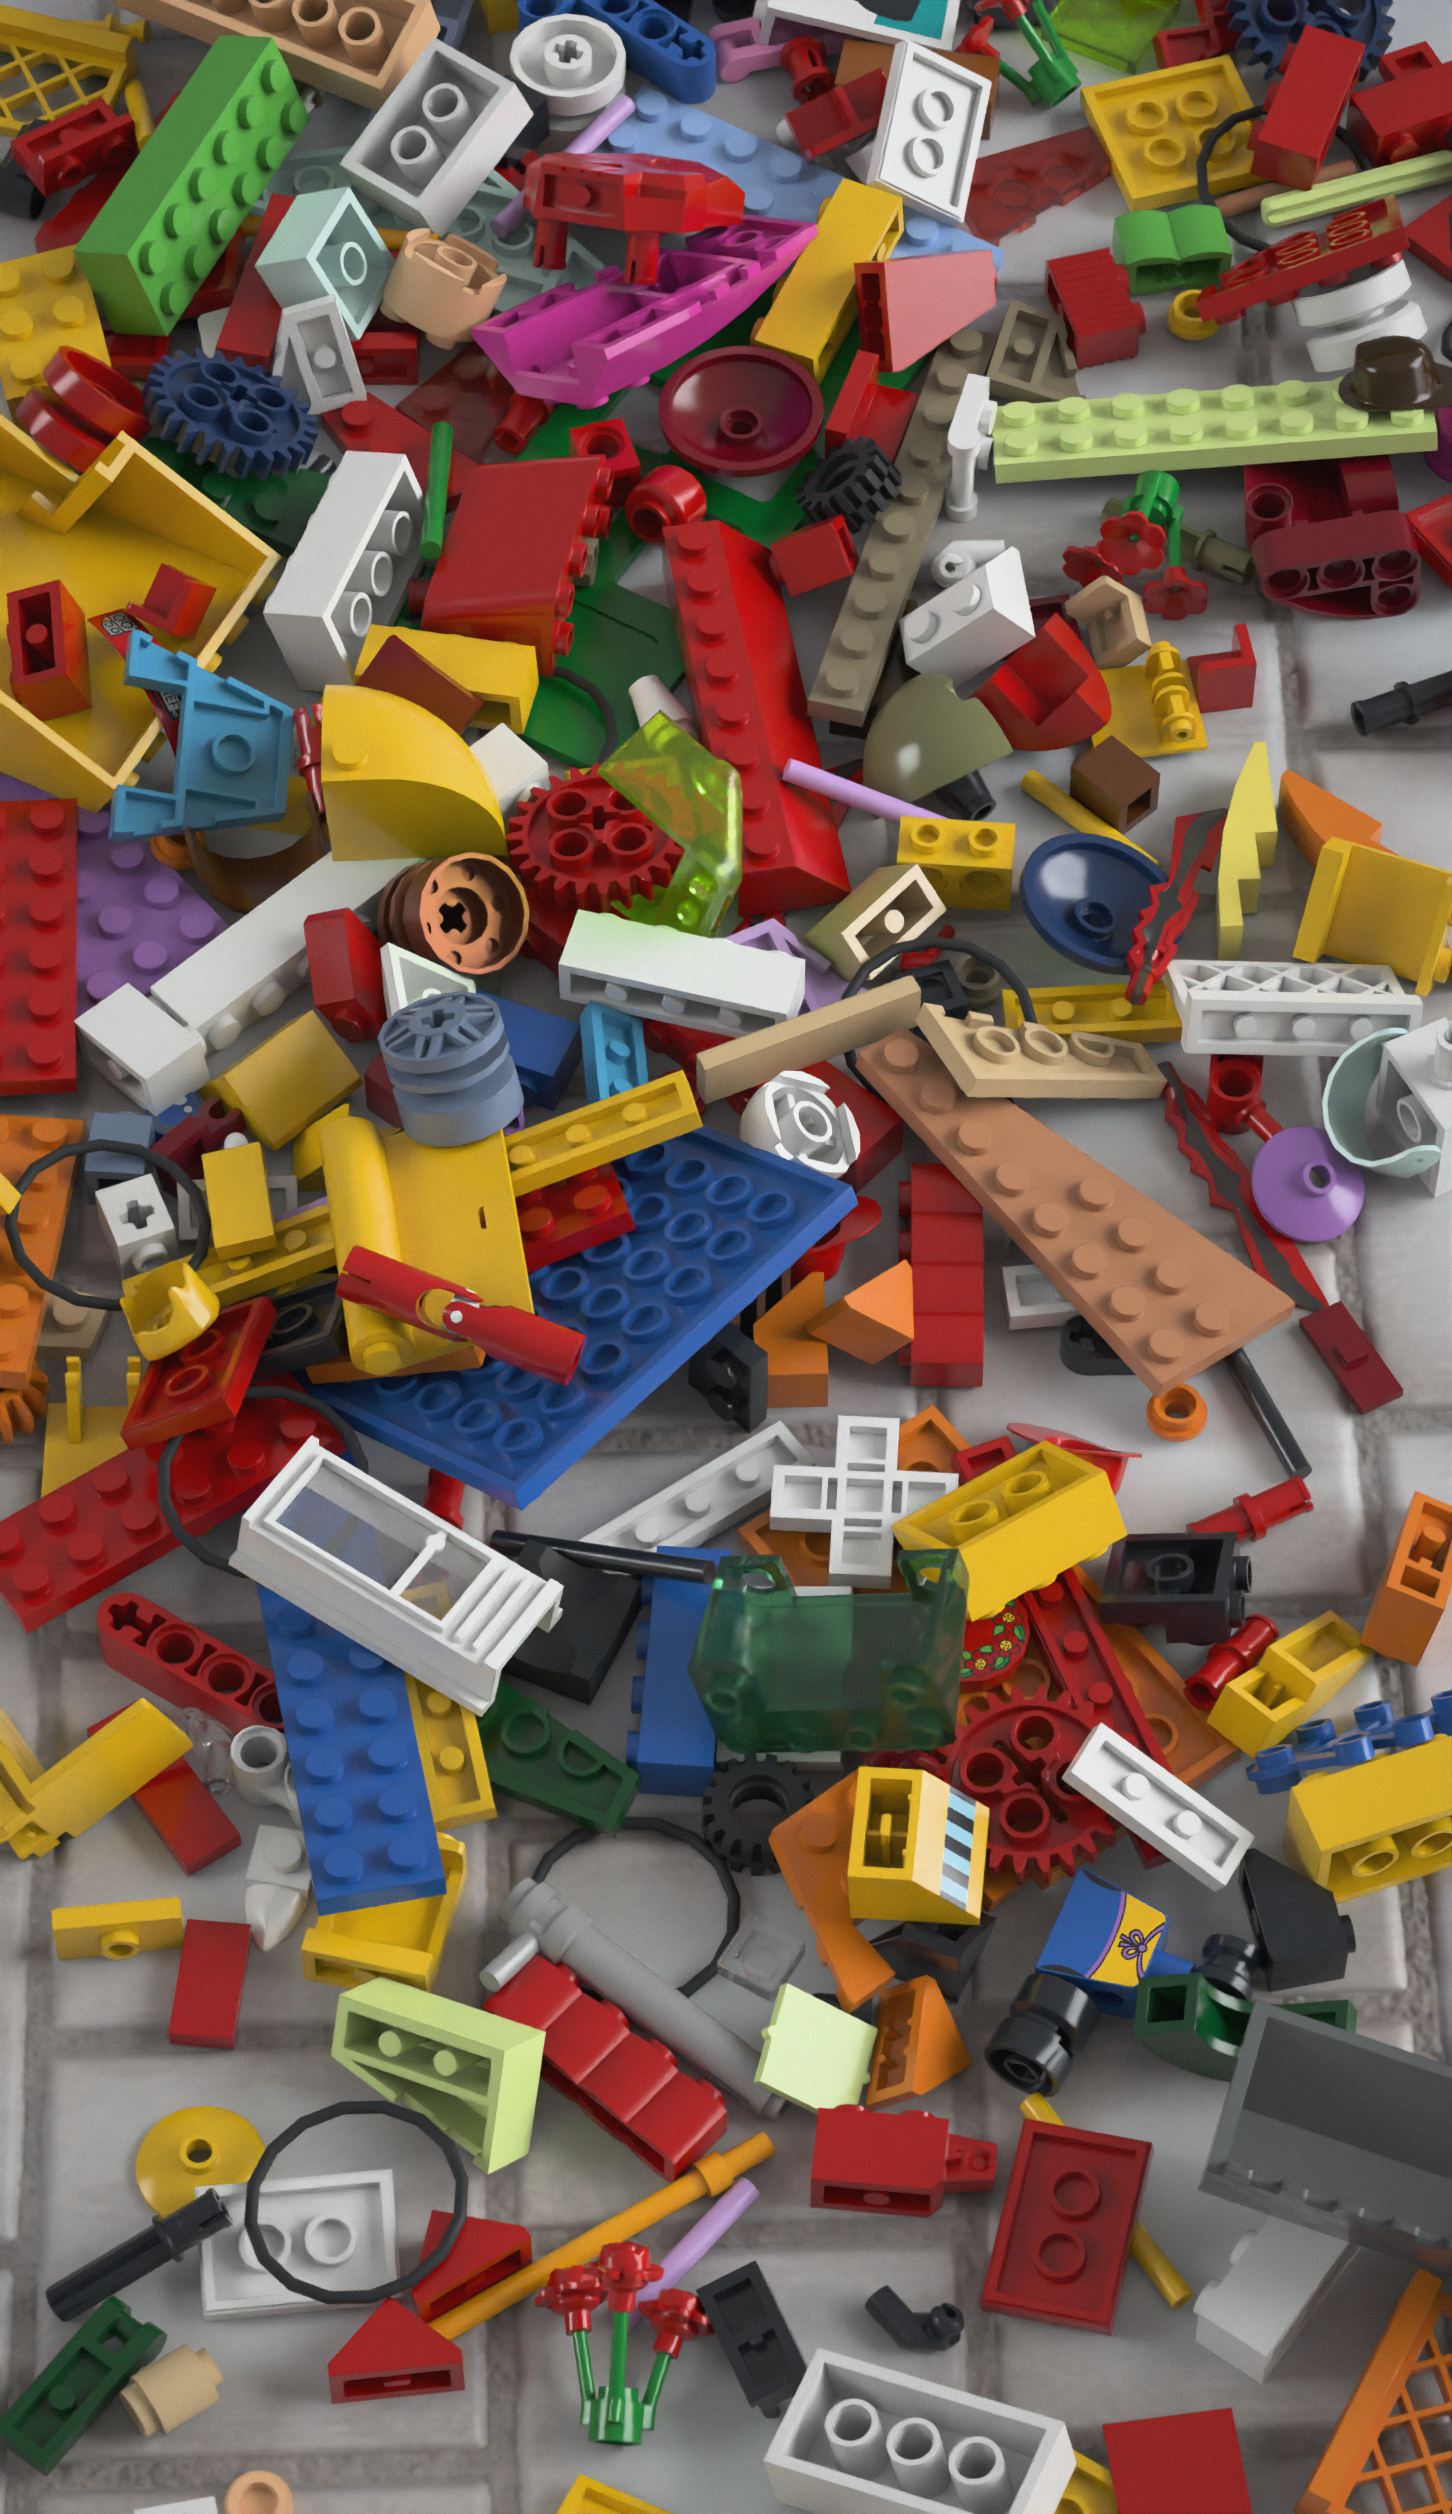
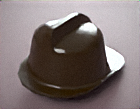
[1338,335,1452,412]

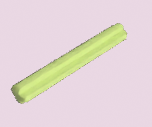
[1260,150,1452,229]

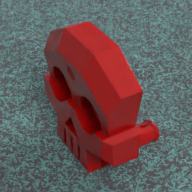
[522,152,745,285]

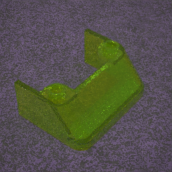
[597,710,743,939]

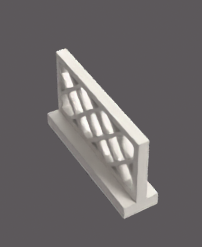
[1162,960,1423,1057]

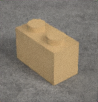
[803,863,947,982]

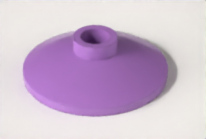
[1251,1126,1364,1243]

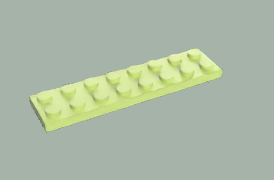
[992,376,1438,484]

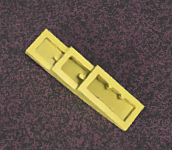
[1215,741,1278,961]

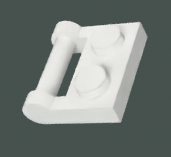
[945,373,997,523]

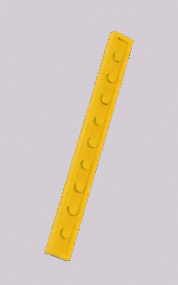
[121,1070,703,1309]

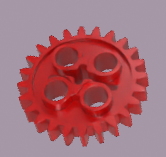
[506,763,696,913]
[927,1685,1125,1885]

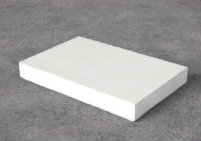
[866,39,992,227]
[194,2169,403,2322]

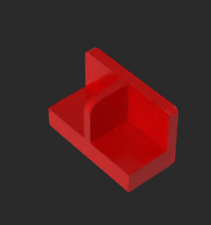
[784,68,887,163]

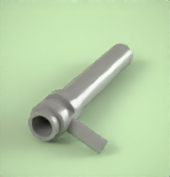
[479,1877,792,2121]

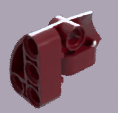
[1244,454,1421,620]

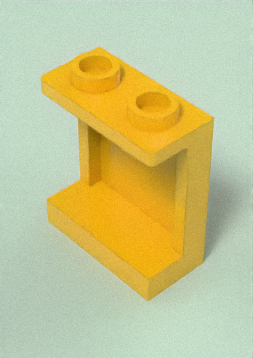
[301,1831,468,1993]

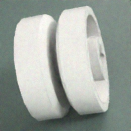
[510,14,627,149]
[1291,258,1427,372]

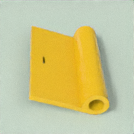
[319,1116,535,1375]

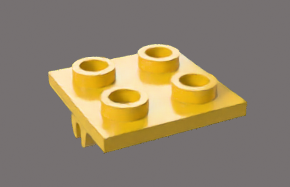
[41,1356,142,1498]

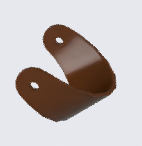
[184,790,327,915]

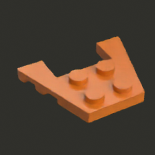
[768,1764,1033,2014]

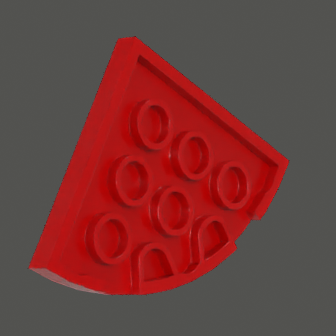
[1196,193,1411,326]

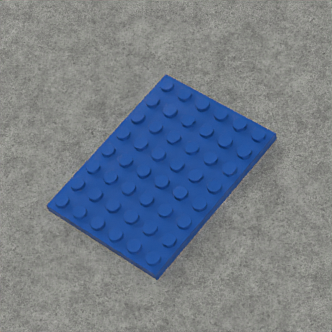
[290,1125,859,1511]

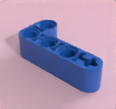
[517,0,716,105]

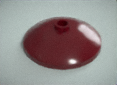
[659,346,823,477]

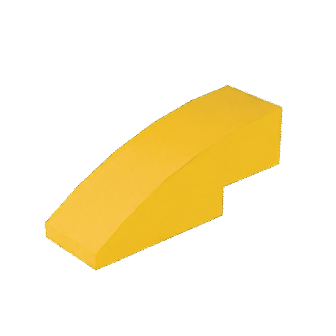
[1206,1610,1376,1760]

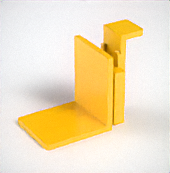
[0,1698,193,1860]

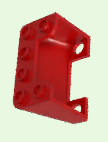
[421,454,614,677]

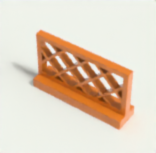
[1293,2268,1452,2514]

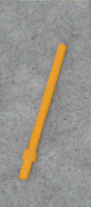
[427,2131,775,2341]

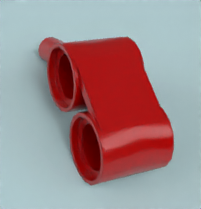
[1206,1054,1285,1143]

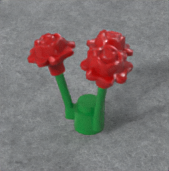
[534,2242,715,2446]

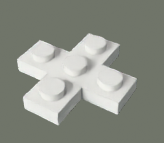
[770,1415,959,1589]

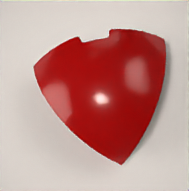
[966,612,1112,751]

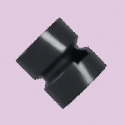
[984,1973,1100,2097]

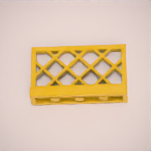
[0,4,139,138]

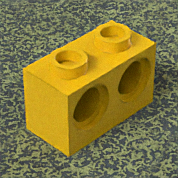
[897,816,1016,911]

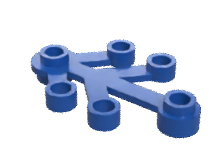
[1246,1689,1452,1795]

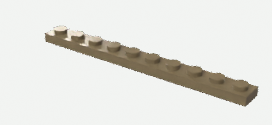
[807,328,998,727]

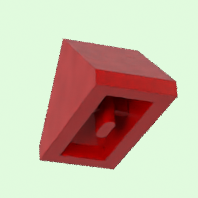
[411,2209,533,2324]
[327,2297,465,2404]

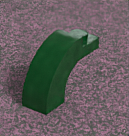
[1133,1972,1357,2082]

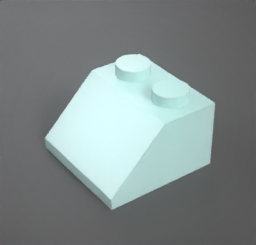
[255,186,395,342]

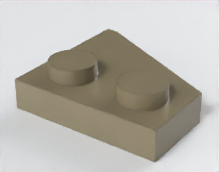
[986,299,1086,404]

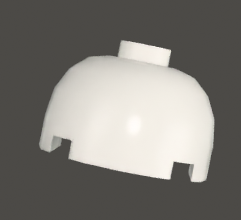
[739,1071,860,1179]

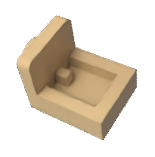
[1065,576,1152,670]

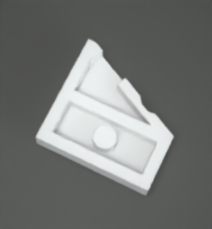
[270,294,367,416]

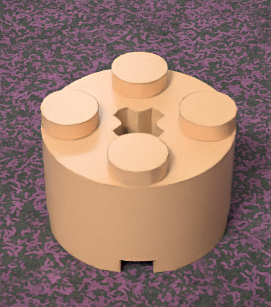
[380,228,507,350]

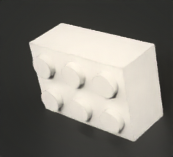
[339,37,534,240]

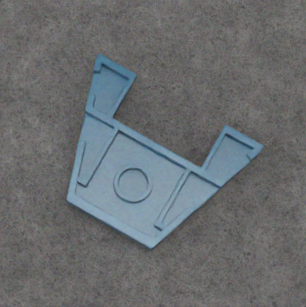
[108,629,295,842]

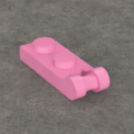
[707,17,861,83]

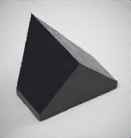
[868,1912,997,2003]

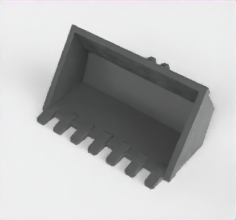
[1197,2000,1452,2277]

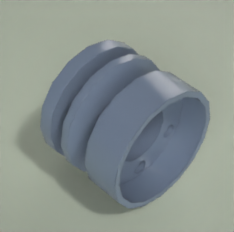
[377,992,524,1147]

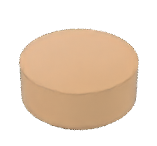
[224,2471,293,2514]

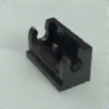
[696,2260,809,2419]

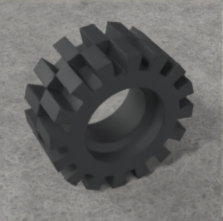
[795,436,902,535]

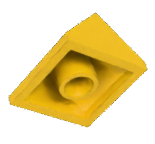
[198,1010,363,1152]

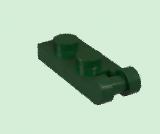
[0,2296,167,2477]

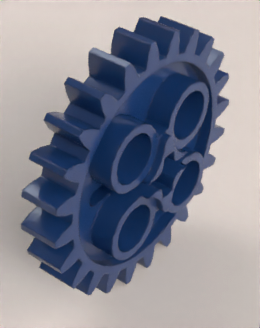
[1225,0,1395,83]
[141,348,319,481]

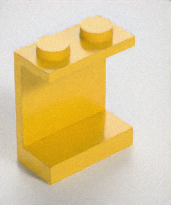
[1292,836,1452,997]

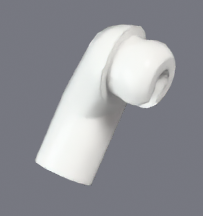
[931,540,1005,588]

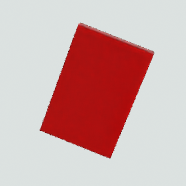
[120,1296,278,1451]
[980,2118,1154,2336]

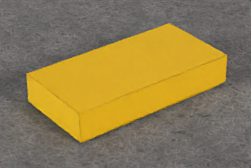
[201,1141,278,1261]

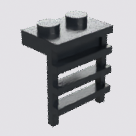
[688,1250,808,1433]

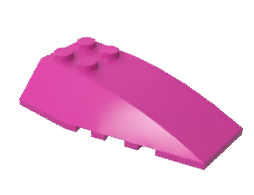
[471,214,818,410]

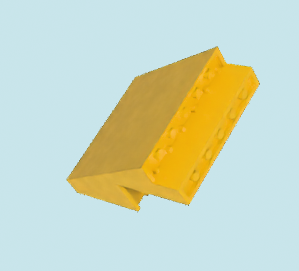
[0,414,282,813]

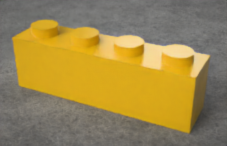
[750,178,904,387]

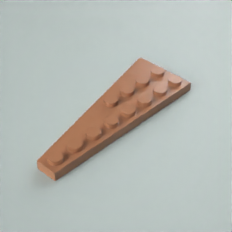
[855,1027,1295,1398]

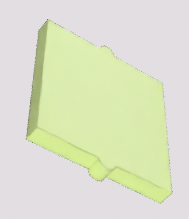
[753,1983,878,2115]

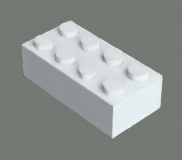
[263,451,426,692]
[763,2348,1077,2514]

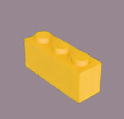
[354,624,539,734]

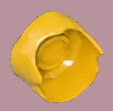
[120,1260,220,1361]

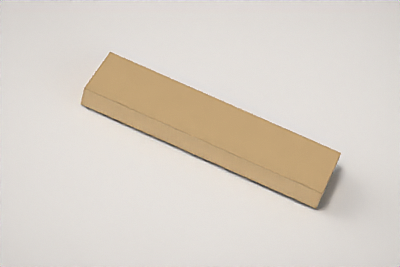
[696,975,921,1104]

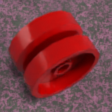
[15,346,153,473]

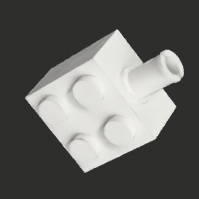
[1374,1017,1452,1198]

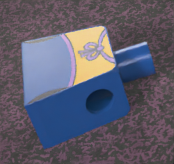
[1035,1867,1196,2018]

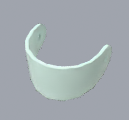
[1322,1028,1442,1178]

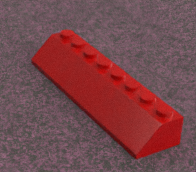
[662,520,852,917]

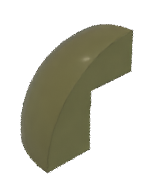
[863,672,1014,820]

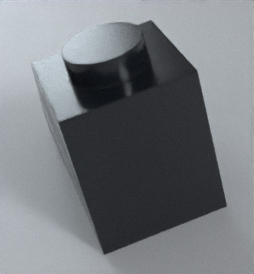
[1238,1848,1356,1992]

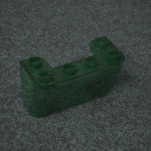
[687,1548,970,1755]

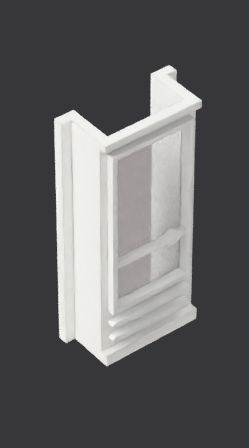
[229,1435,564,1717]

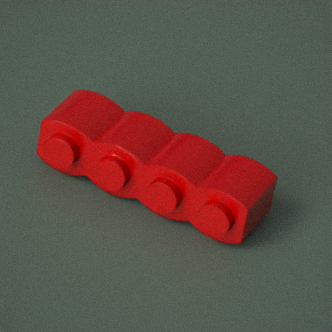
[898,1163,984,1387]
[482,1954,727,2183]

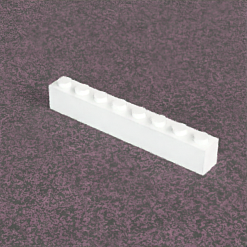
[150,723,550,1058]

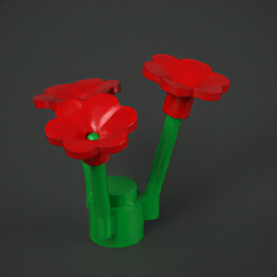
[954,0,1082,109]
[1062,470,1208,621]

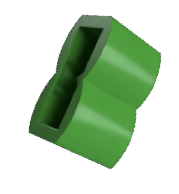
[1112,205,1232,295]

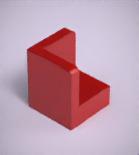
[124,563,217,639]
[1187,623,1257,714]

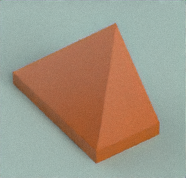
[865,1975,973,2111]

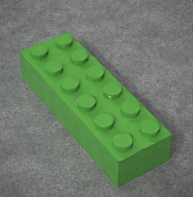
[73,35,311,336]

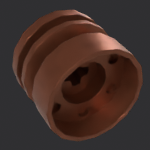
[376,852,530,977]

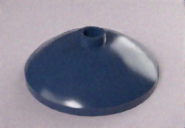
[1019,833,1185,975]

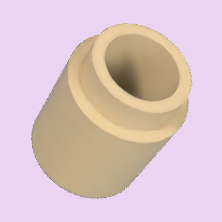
[119,2343,224,2438]

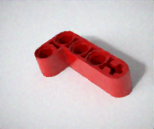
[97,1592,284,1739]

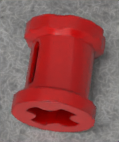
[780,35,836,105]

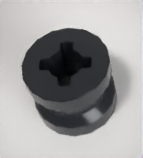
[1192,1933,1266,2002]

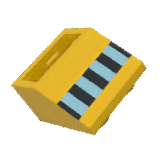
[847,1766,989,1925]

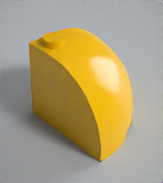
[321,684,507,861]

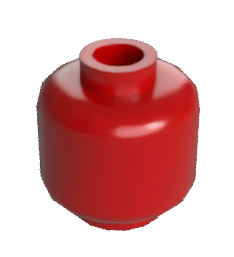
[625,465,707,547]

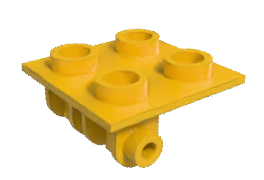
[1090,641,1208,758]

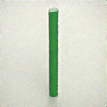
[419,421,454,560]

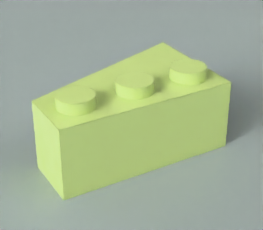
[331,1977,546,2174]

